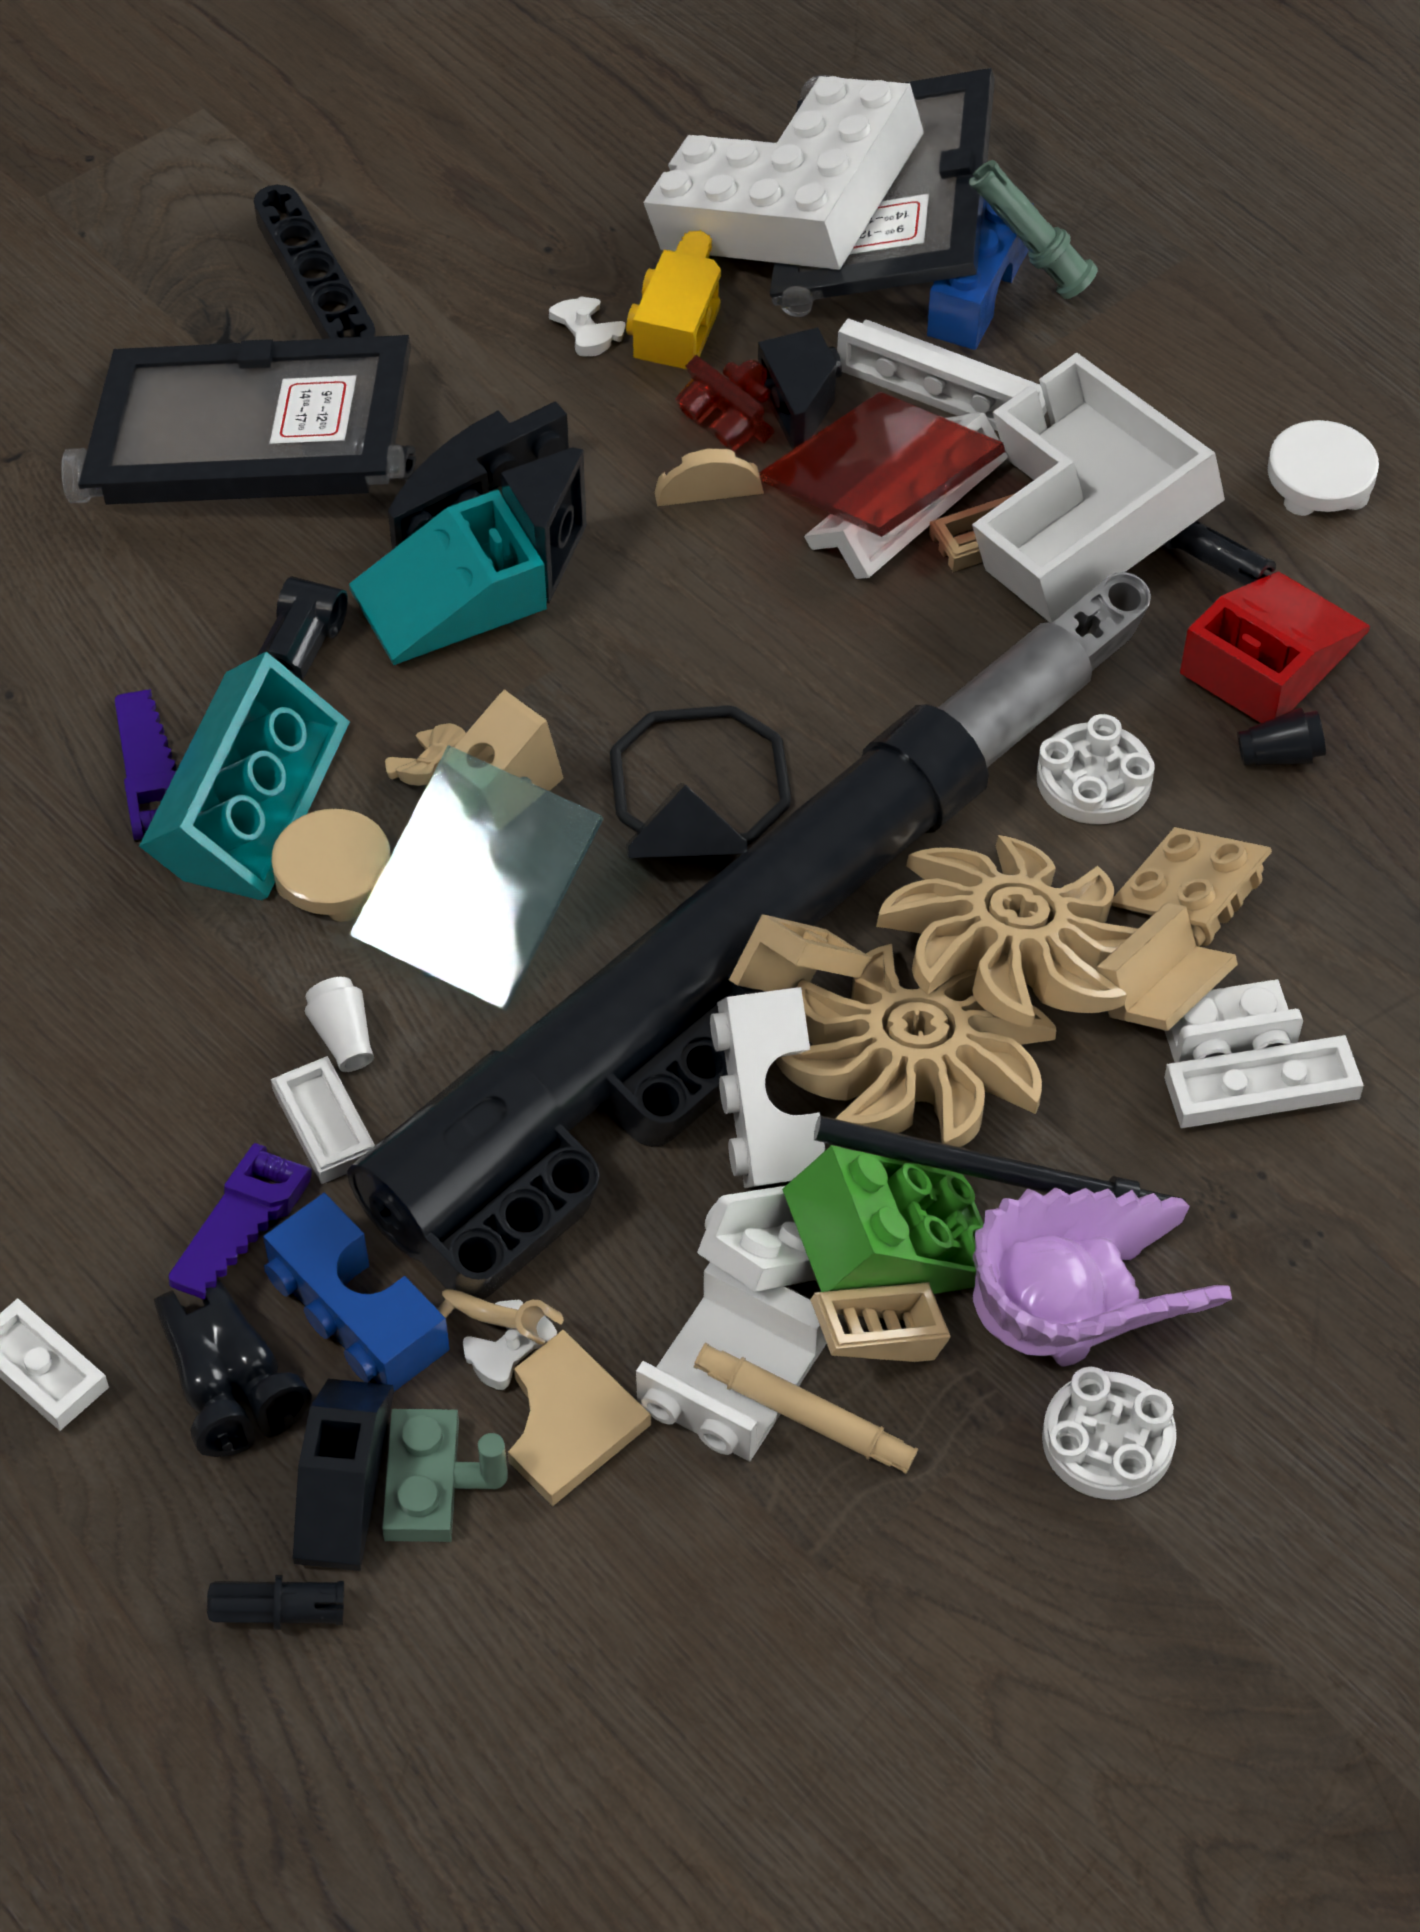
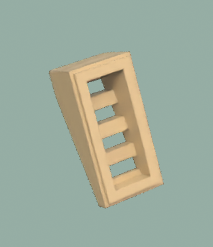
[810,1282,951,1362]

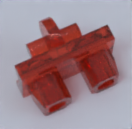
[675,355,775,451]

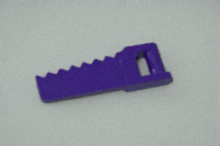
[114,689,177,841]
[168,1143,312,1299]

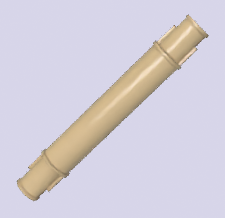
[693,1343,918,1474]

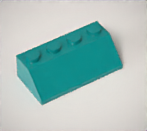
[139,652,350,900]

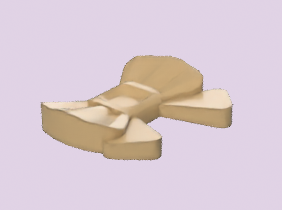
[385,723,466,786]

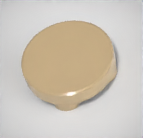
[272,809,392,922]

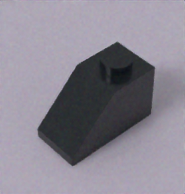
[757,327,842,453]

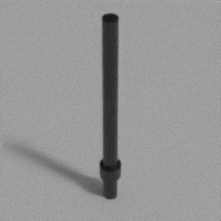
[814,1116,1186,1202]

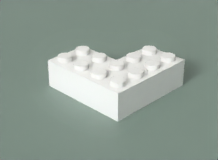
[643,76,924,270]
[972,353,1225,623]

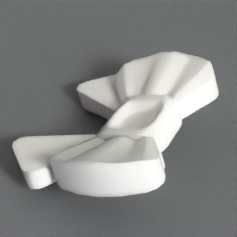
[548,297,626,356]
[463,1300,557,1390]

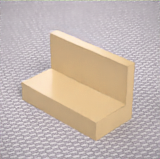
[1096,902,1238,1031]
[729,914,870,991]

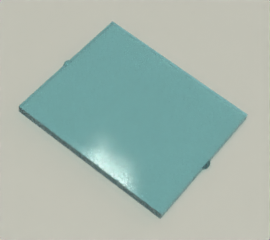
[350,745,604,1011]

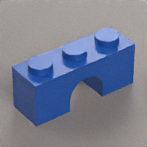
[927,199,1034,350]
[263,1192,450,1392]

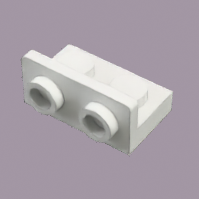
[1164,979,1303,1063]
[697,1186,816,1292]

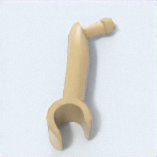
[437,1289,564,1345]

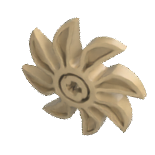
[876,835,1138,1028]
[776,944,1056,1147]

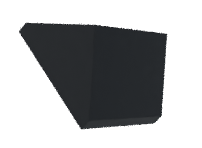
[501,447,587,603]

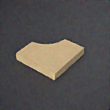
[508,1330,651,1506]

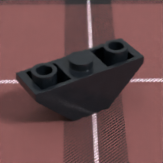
[293,1379,394,1571]

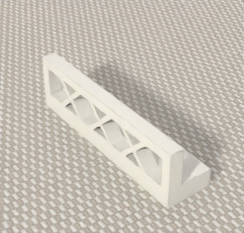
[837,318,1047,431]
[804,411,1008,579]

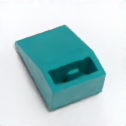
[349,490,547,665]

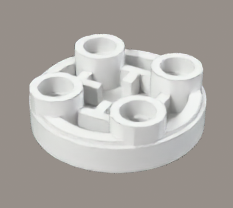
[1268,420,1379,516]
[1037,714,1155,825]
[1042,1367,1176,1500]

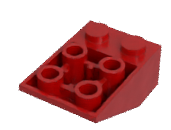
[1180,571,1370,723]

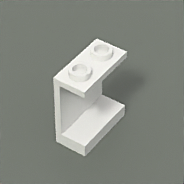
[636,1262,827,1462]

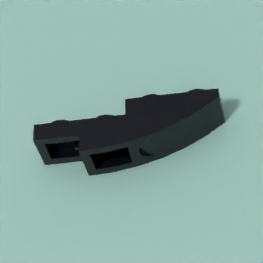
[388,401,569,549]

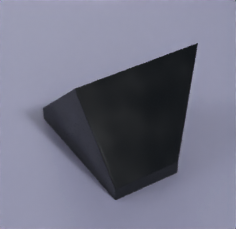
[626,783,747,858]

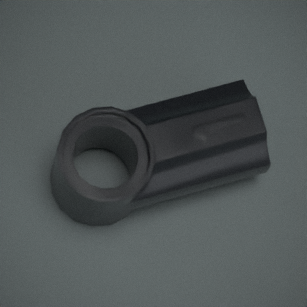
[257,576,348,681]

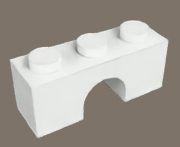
[710,987,825,1188]

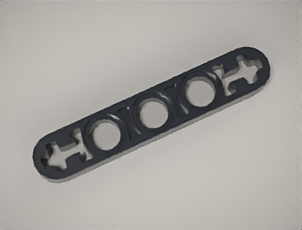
[254,184,376,367]

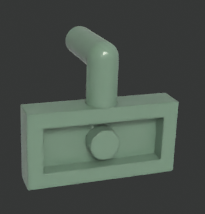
[383,1409,508,1542]

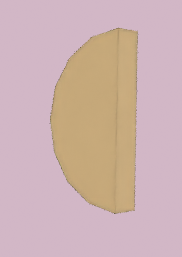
[655,449,764,506]

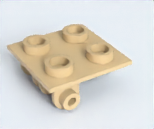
[1111,827,1272,947]

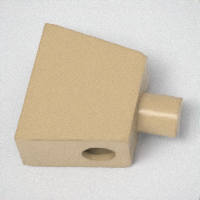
[434,690,564,834]

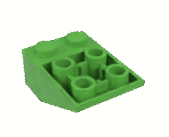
[782,1145,984,1294]

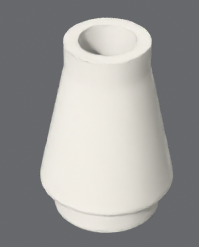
[305,977,374,1072]

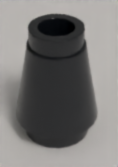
[1237,708,1326,766]

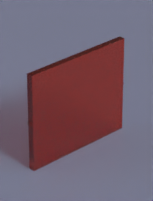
[759,391,1006,537]

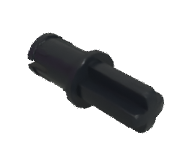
[207,1575,344,1630]

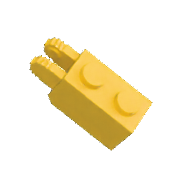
[626,230,721,371]

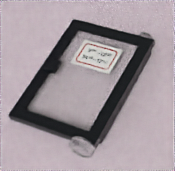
[770,68,995,317]
[61,335,411,505]

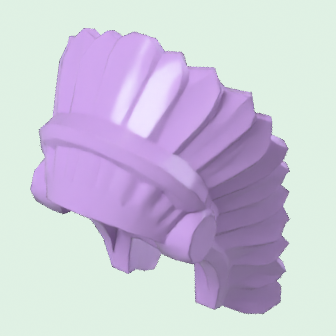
[973,1188,1232,1367]

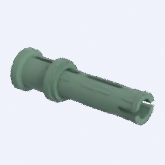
[969,160,1098,299]

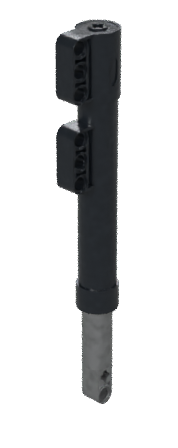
[347,572,1151,1300]

